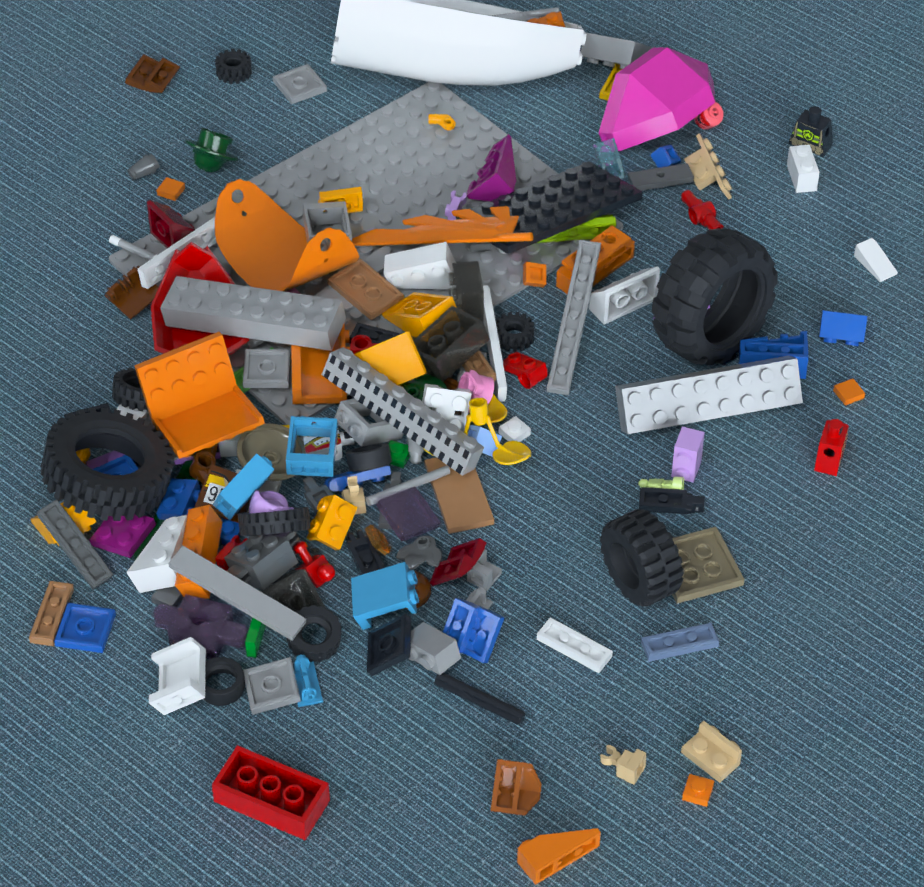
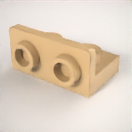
[681,721,742,783]

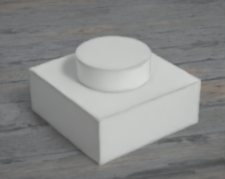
[499,416,531,442]

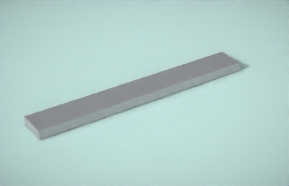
[547,240,601,395]

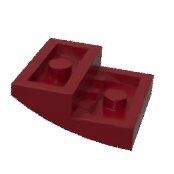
[430,538,487,586]

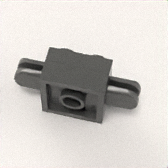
[224,531,300,590]

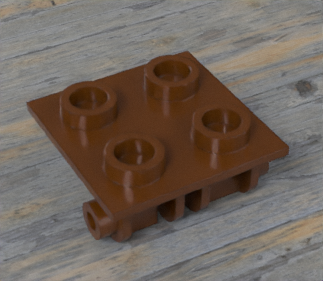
[104,265,159,320]

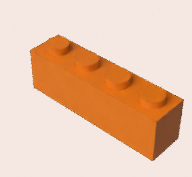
[175,505,223,602]

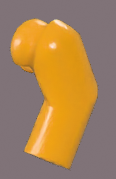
[428,114,456,131]

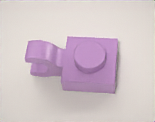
[445,190,467,220]

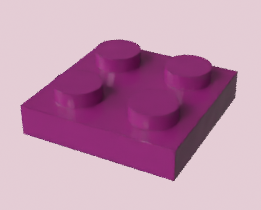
[89,513,156,558]

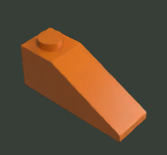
[517,828,601,885]

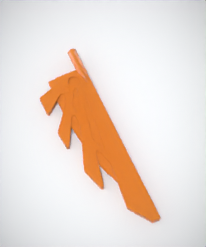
[352,206,533,246]

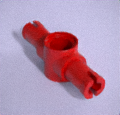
[681,190,724,230]

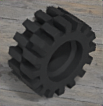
[215,49,252,84]
[496,312,534,352]

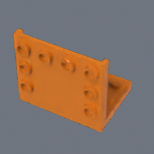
[134,332,265,459]

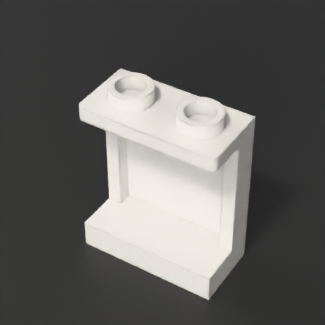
[149,637,206,715]

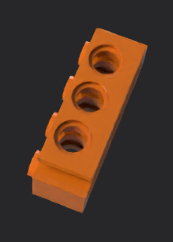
[556,225,635,294]

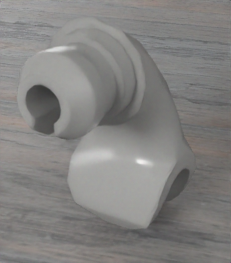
[407,437,424,464]

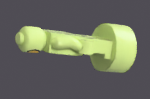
[638,476,684,490]

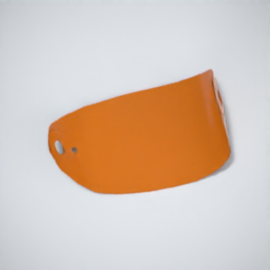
[215,179,359,292]

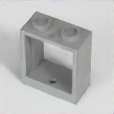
[303,201,352,251]
[334,399,403,447]

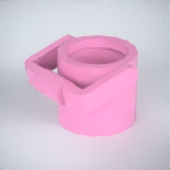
[458,370,494,413]

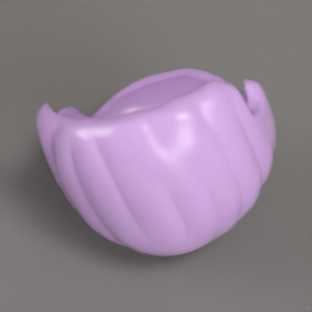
[249,490,294,513]

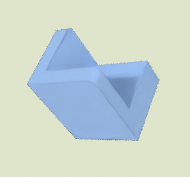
[467,425,502,457]

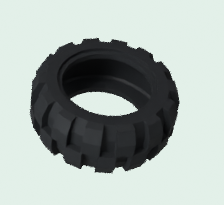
[651,229,778,365]

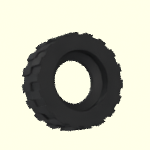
[287,605,342,662]

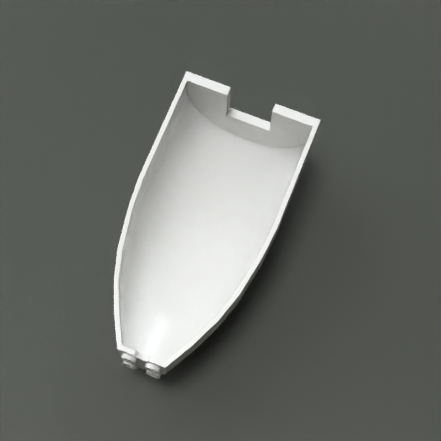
[331,0,586,86]

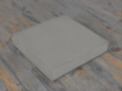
[273,64,327,104]
[243,349,291,388]
[243,657,301,715]

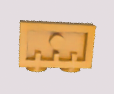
[318,187,363,213]

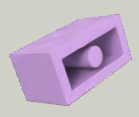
[671,427,705,483]

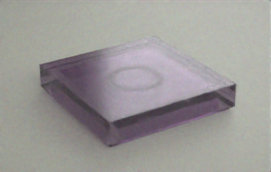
[376,487,441,542]

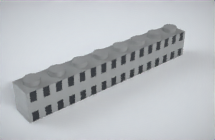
[321,347,484,476]

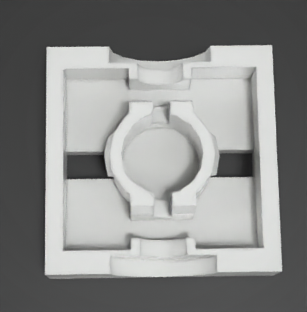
[422,384,472,432]

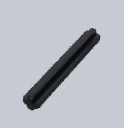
[434,673,525,725]

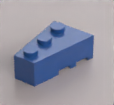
[738,331,809,379]

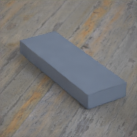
[641,623,719,662]

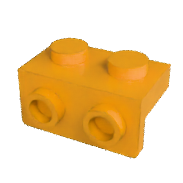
[307,495,358,550]

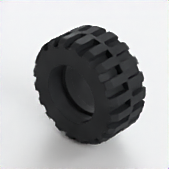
[600,509,684,607]

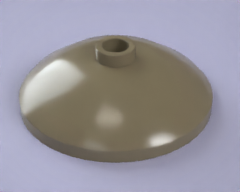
[237,423,306,481]

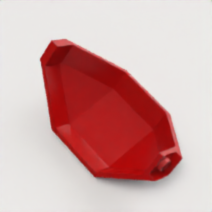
[151,242,249,356]

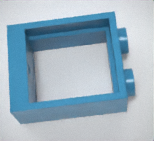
[286,416,338,477]
[212,454,275,520]

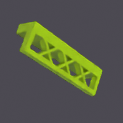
[537,214,616,243]

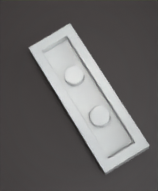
[537,618,613,673]

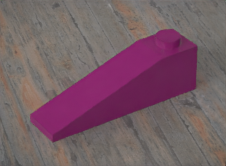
[467,134,516,201]

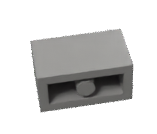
[408,622,461,675]

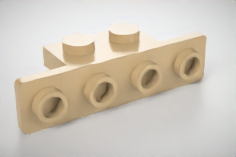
[684,133,732,199]

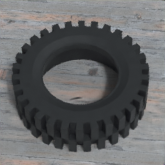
[41,408,174,521]

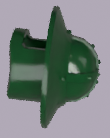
[185,128,238,172]

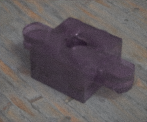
[153,594,247,660]

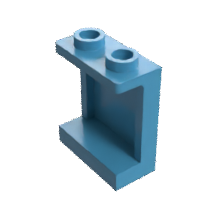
[351,562,419,630]

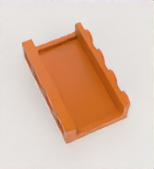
[291,322,350,404]

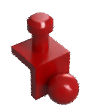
[293,541,335,588]

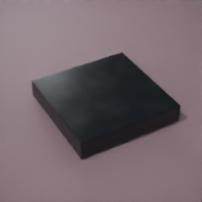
[367,614,411,676]

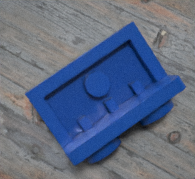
[156,479,201,520]

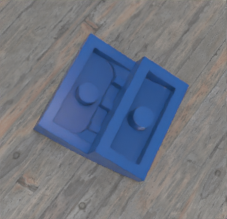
[443,598,505,663]

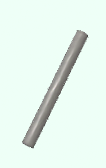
[366,465,450,506]

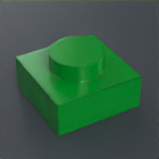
[389,440,410,468]

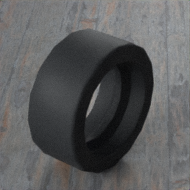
[346,443,392,472]
[203,657,245,706]

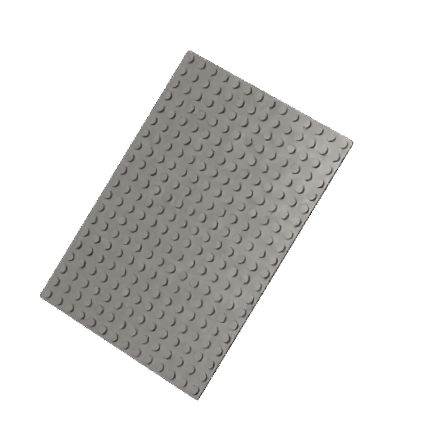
[109,82,623,425]

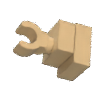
[342,476,366,515]
[600,745,646,785]

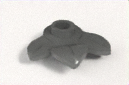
[396,536,442,570]

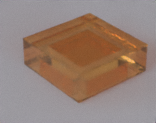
[365,524,391,555]

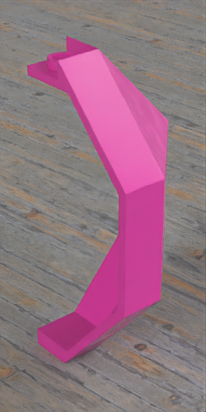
[598,47,715,151]

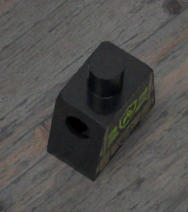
[788,106,833,157]

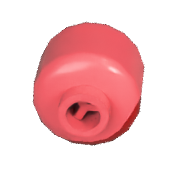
[694,102,724,130]

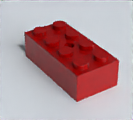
[212,745,330,841]

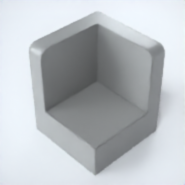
[467,549,502,591]

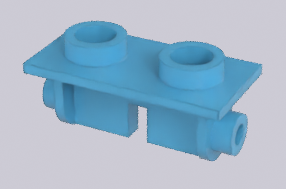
[293,655,323,707]

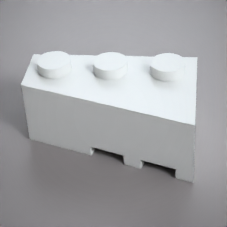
[384,242,460,290]
[127,515,187,593]

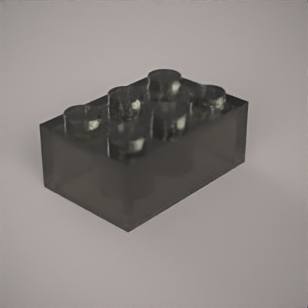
[413,306,490,382]

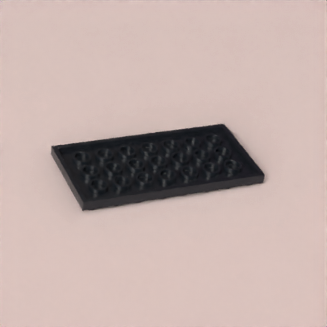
[456,162,642,254]

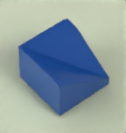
[650,145,681,168]

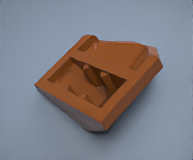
[490,759,542,816]

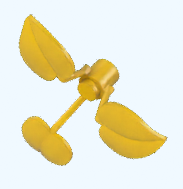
[423,394,532,465]

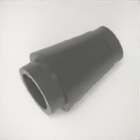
[127,154,160,180]

